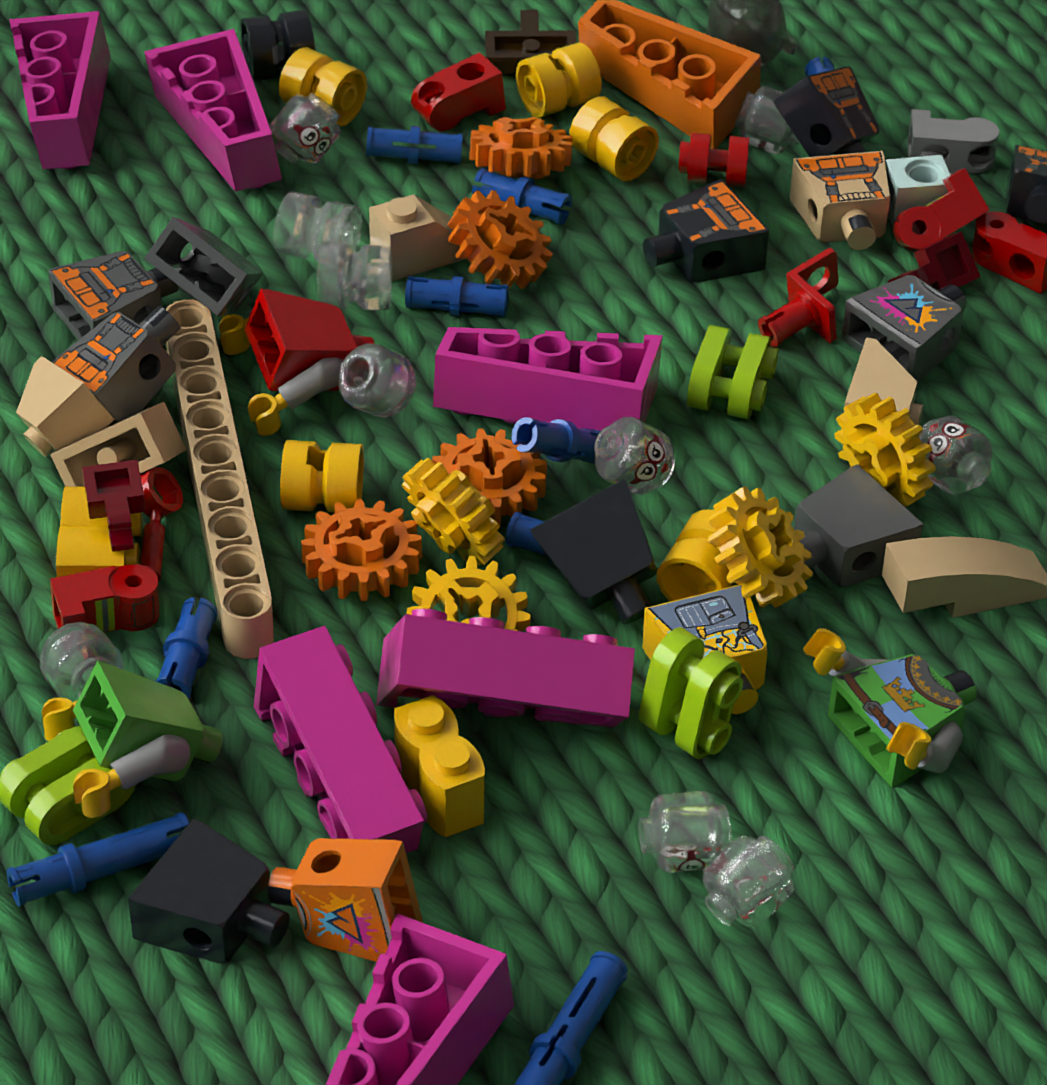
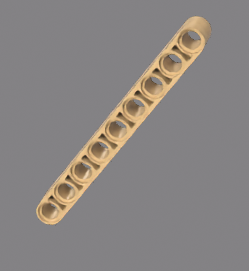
[166,300,274,659]

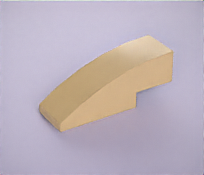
[882,536,1047,618]

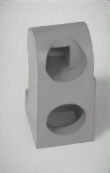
[907,109,999,173]

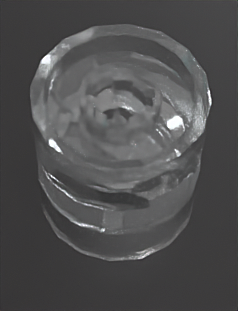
[274,191,362,269]
[317,243,393,310]

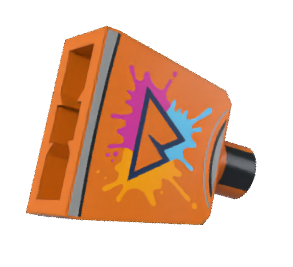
[268,838,423,962]

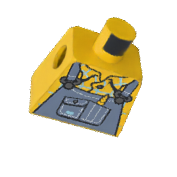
[642,584,767,714]

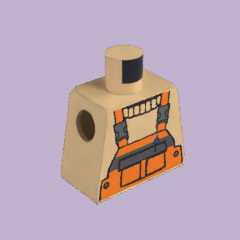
[790,151,890,250]

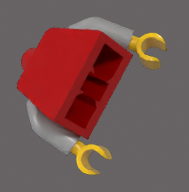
[219,288,375,436]

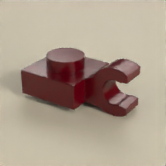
[888,231,981,291]
[82,460,146,552]

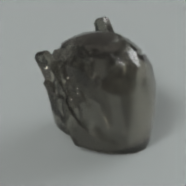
[706,0,798,67]

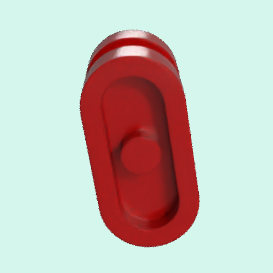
[678,132,750,188]

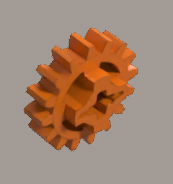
[469,117,573,179]
[447,190,553,289]
[432,428,547,526]
[301,499,422,601]

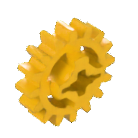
[834,393,936,507]
[402,458,505,566]
[708,486,813,608]
[407,556,531,631]

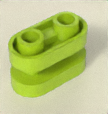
[687,325,779,420]
[639,627,743,759]
[0,726,136,845]

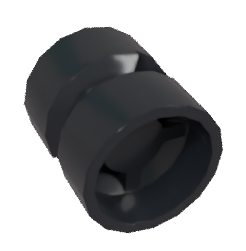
[240,9,316,78]

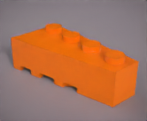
[578,0,761,149]

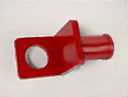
[758,248,839,347]

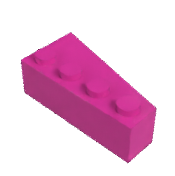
[9,11,111,169]
[144,29,282,192]
[433,327,663,443]
[376,609,635,728]
[254,626,427,853]
[326,914,514,1085]

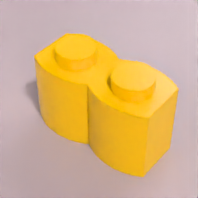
[56,486,143,577]
[394,695,485,837]

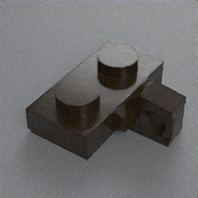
[485,10,577,75]

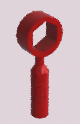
[140,467,183,582]

